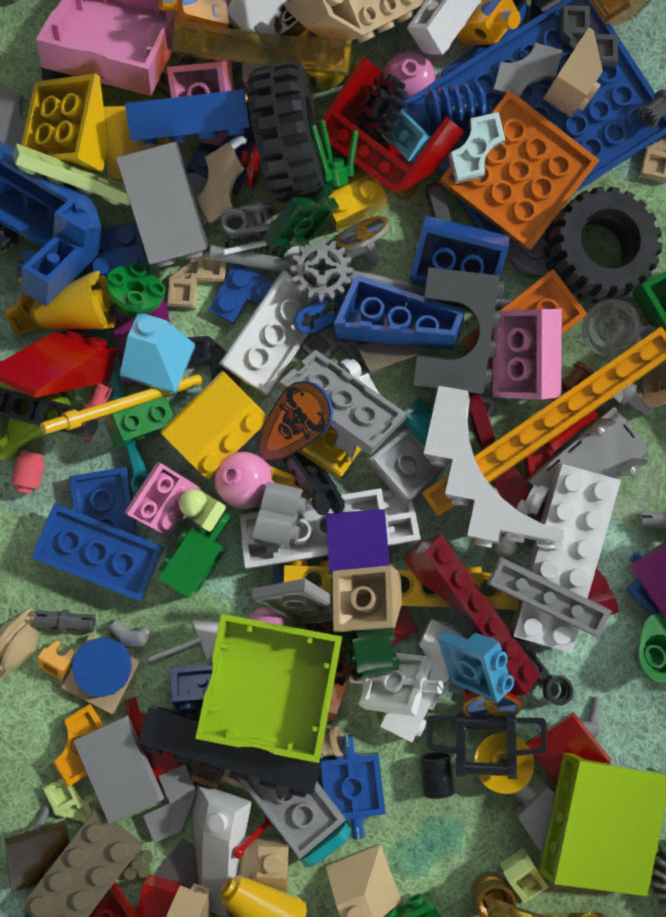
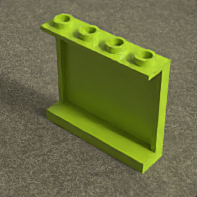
[539,752,666,896]

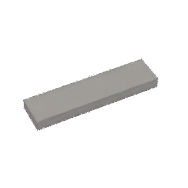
[487,556,612,638]

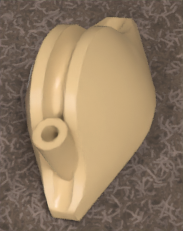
[0,608,38,679]

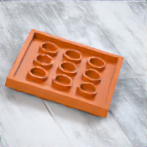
[439,90,599,252]

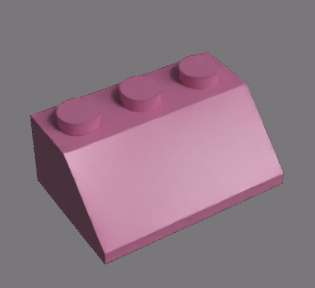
[493,309,562,399]

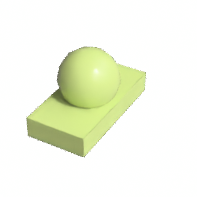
[178,489,226,532]

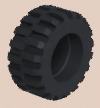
[543,186,662,304]

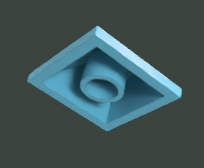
[120,313,195,395]

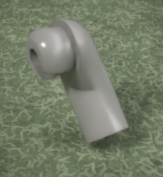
[108,619,152,647]

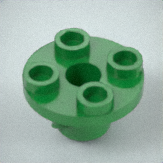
[105,263,166,318]

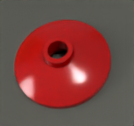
[241,141,261,189]

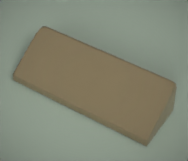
[357,342,434,373]

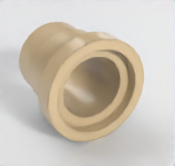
[321,726,343,757]

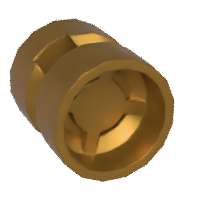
[472,871,517,917]

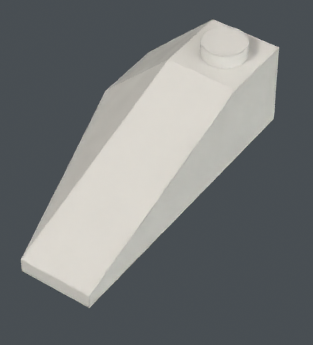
[192,783,252,917]

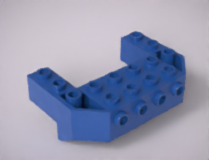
[0,141,101,307]

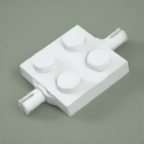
[349,653,443,717]

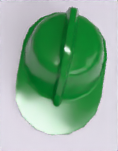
[634,612,666,684]

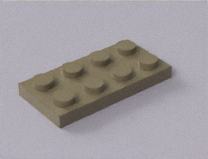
[20,807,143,917]

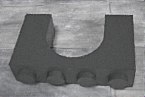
[413,268,505,394]

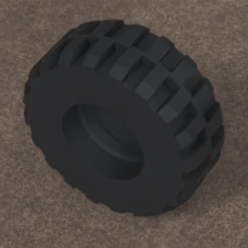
[247,60,326,203]

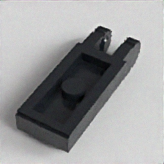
[283,452,345,515]

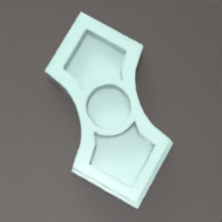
[448,112,505,184]

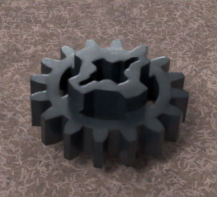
[356,73,408,140]

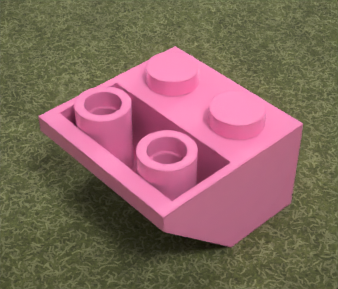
[125,462,201,537]

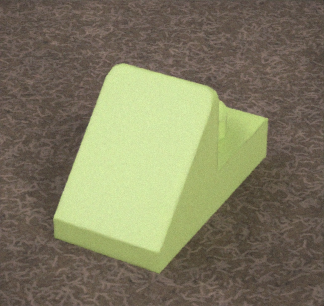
[500,848,549,903]

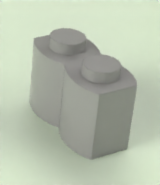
[252,481,308,550]

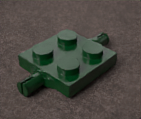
[263,184,339,258]

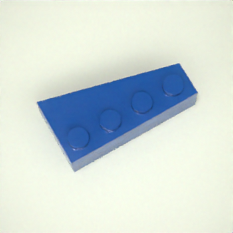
[125,89,251,146]
[334,274,465,350]

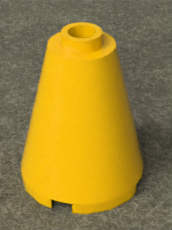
[30,271,116,329]
[221,875,307,917]

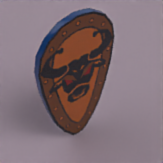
[258,380,333,461]

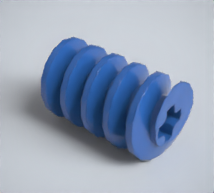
[424,82,487,125]

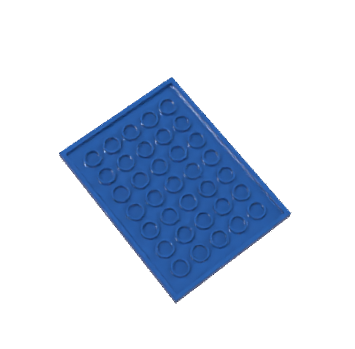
[403,0,666,235]

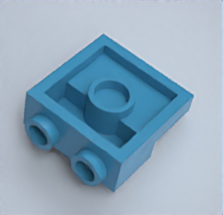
[437,631,514,703]

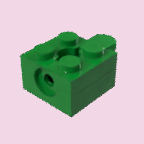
[158,513,232,599]

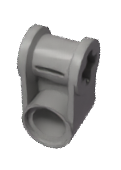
[222,201,273,241]

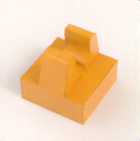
[38,641,74,681]

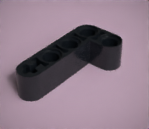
[0,387,98,441]

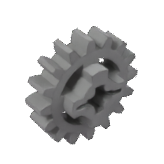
[290,238,353,303]

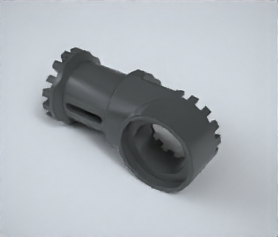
[637,89,666,129]

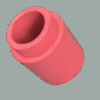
[10,450,45,494]

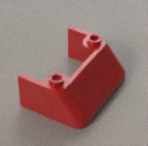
[319,56,464,192]

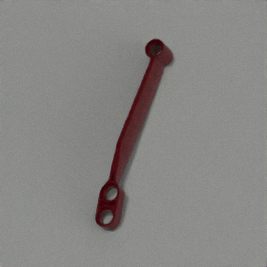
[468,392,619,615]

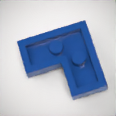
[209,264,275,325]

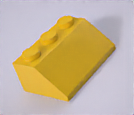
[160,371,268,480]

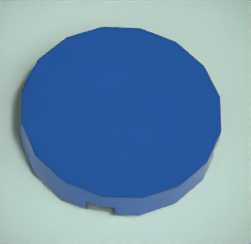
[72,637,133,697]

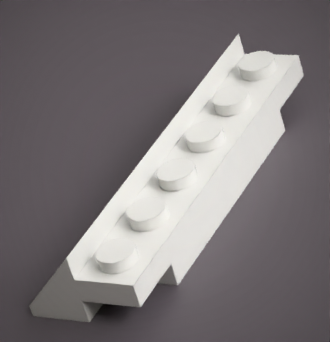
[239,488,421,570]

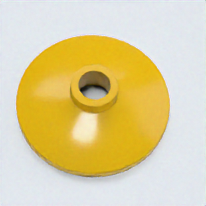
[474,733,534,794]

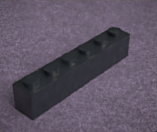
[138,705,323,798]

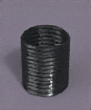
[419,752,455,799]

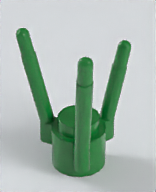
[311,120,358,187]

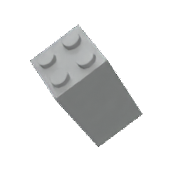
[116,142,209,267]

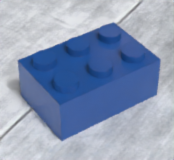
[409,215,509,284]

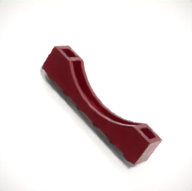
[402,534,540,696]

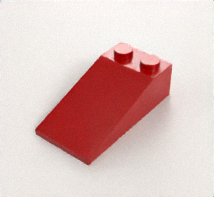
[0,329,117,398]

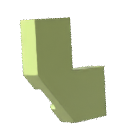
[42,777,103,824]

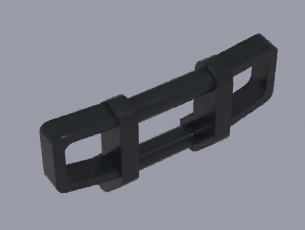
[427,713,547,779]

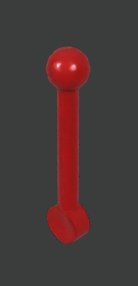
[232,815,273,859]

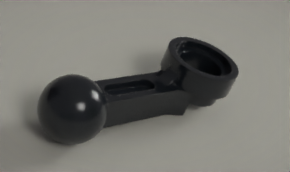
[514,637,573,706]

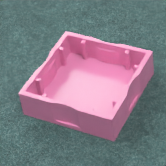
[36,0,183,96]

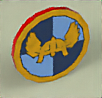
[462,689,522,717]

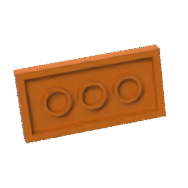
[460,269,588,383]

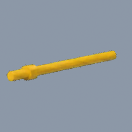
[40,374,202,435]

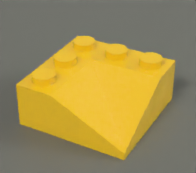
[21,73,108,173]

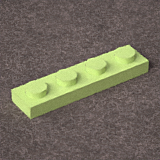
[12,143,130,206]

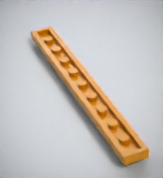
[421,327,666,518]

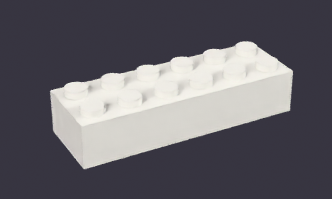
[510,464,621,653]

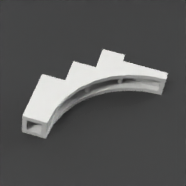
[424,386,564,549]

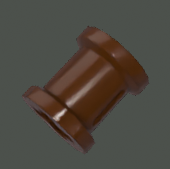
[561,361,595,392]

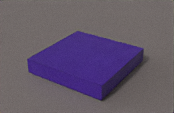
[326,509,390,574]

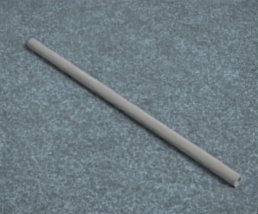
[209,245,513,311]

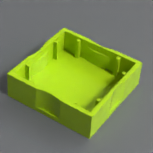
[196,614,342,763]

